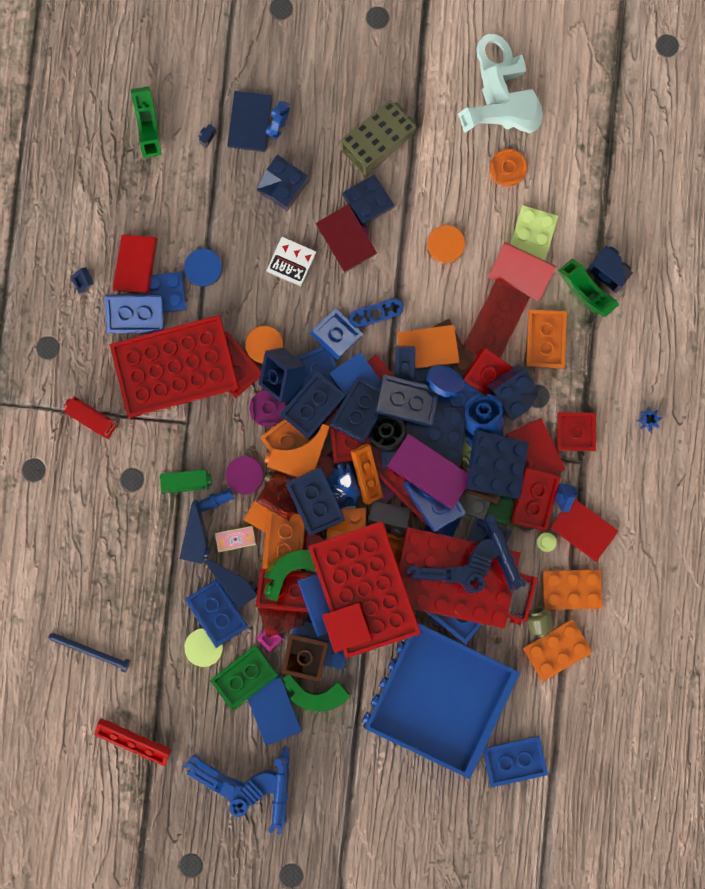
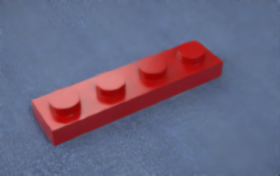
[94,718,171,767]

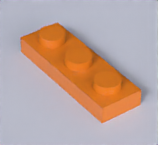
[350,444,383,505]

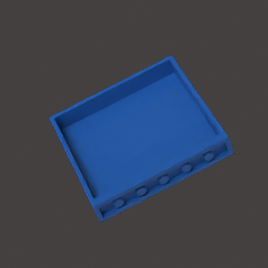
[362,623,520,779]

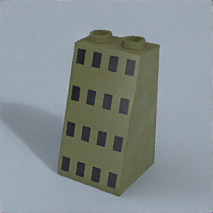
[340,100,416,177]

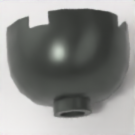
[368,415,406,452]

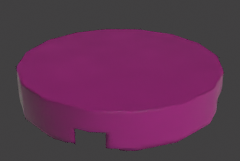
[249,390,287,428]
[226,457,264,495]

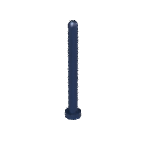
[49,633,131,673]

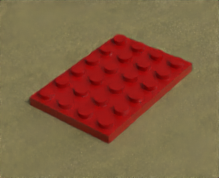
[109,315,239,418]
[308,521,421,658]
[398,527,521,629]

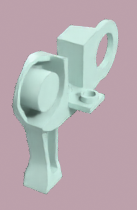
[458,34,543,133]

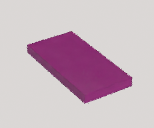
[387,434,467,510]

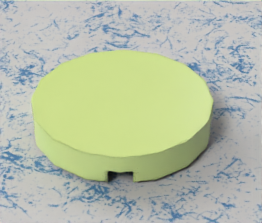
[184,628,223,667]

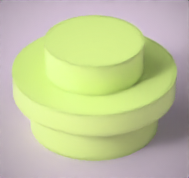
[537,533,556,552]

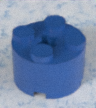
[465,394,505,436]

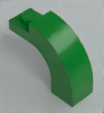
[131,86,162,158]
[558,259,619,317]
[264,550,317,601]
[283,675,351,712]

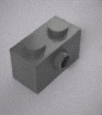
[367,501,411,538]

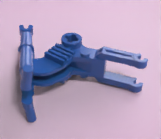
[183,746,290,835]

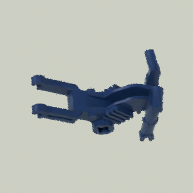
[404,514,526,594]

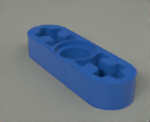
[349,299,403,328]

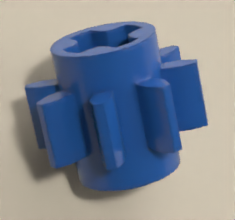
[637,407,662,432]

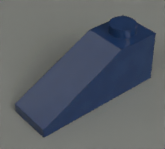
[179,500,211,564]
[205,559,258,609]

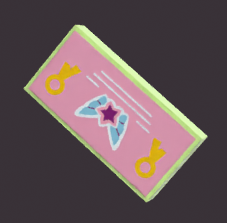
[215,526,256,552]

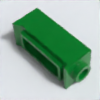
[160,469,212,494]

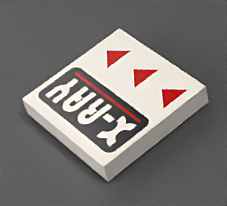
[266,237,316,287]

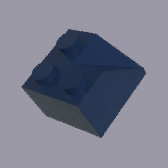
[256,155,309,211]
[587,245,633,293]
[259,348,306,403]
[487,364,538,421]

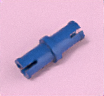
[199,488,234,512]

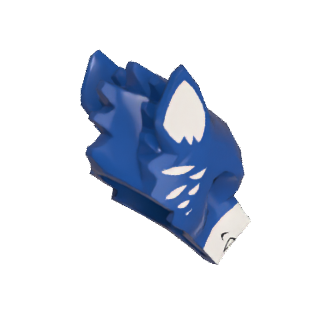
[328,462,361,509]

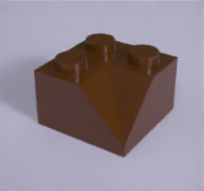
[281,633,329,682]

